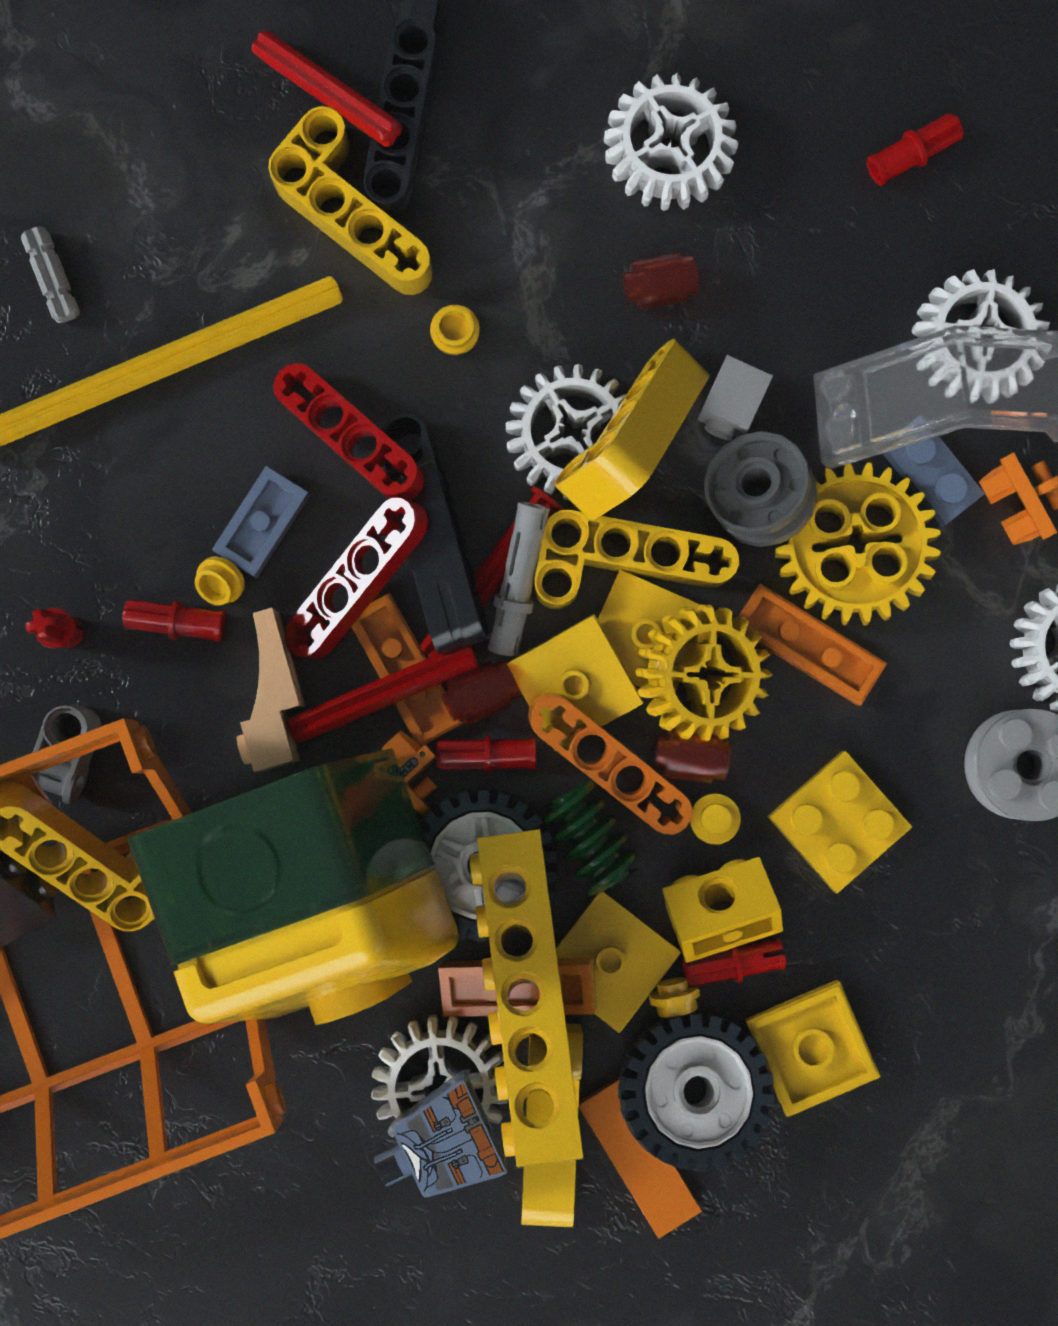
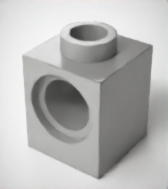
[697,355,773,441]

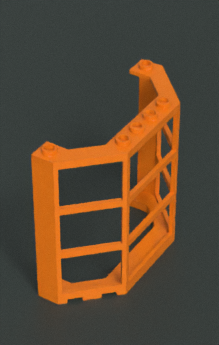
[0,718,286,1239]

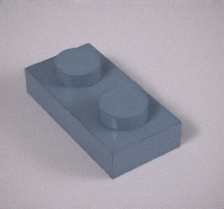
[880,416,985,527]
[212,466,311,578]

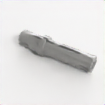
[488,502,550,656]

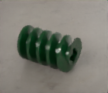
[543,780,638,896]

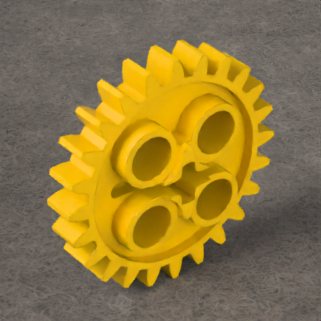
[775,462,941,625]

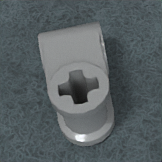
[32,705,102,805]

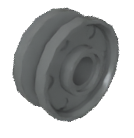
[704,431,818,547]

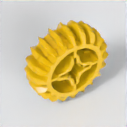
[635,604,773,742]

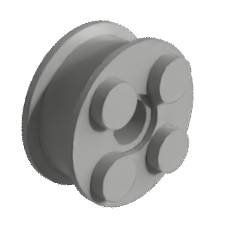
[964,709,1058,821]

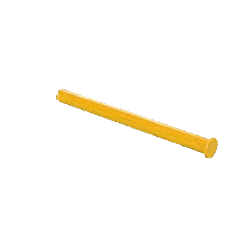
[0,276,343,447]

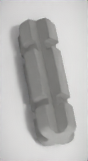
[21,226,80,323]

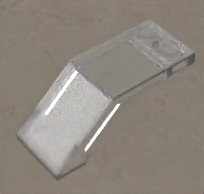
[813,325,1058,469]

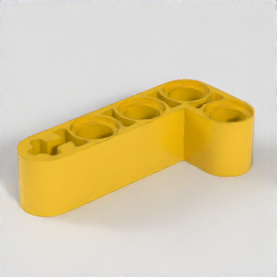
[268,106,433,295]
[554,339,710,520]
[534,510,739,609]
[0,781,191,932]
[521,1023,583,1227]

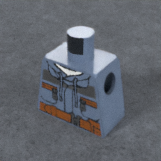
[374,1070,508,1197]

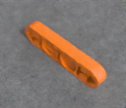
[528,692,692,835]

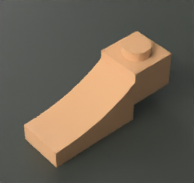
[237,608,306,772]

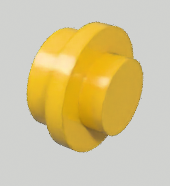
[430,305,480,355]
[195,556,245,605]
[690,794,741,844]
[649,977,700,1018]

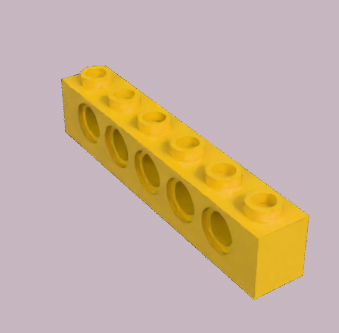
[469,829,584,1168]

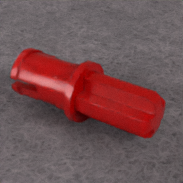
[866,114,964,186]
[122,599,226,642]
[25,608,84,648]
[436,735,536,774]
[682,937,786,987]

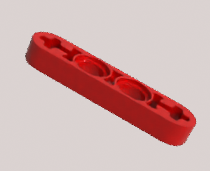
[273,363,425,501]
[285,498,428,659]

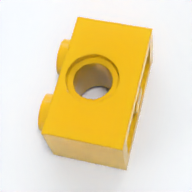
[662,857,783,963]

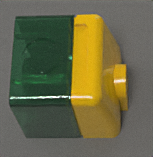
[127,748,459,1025]

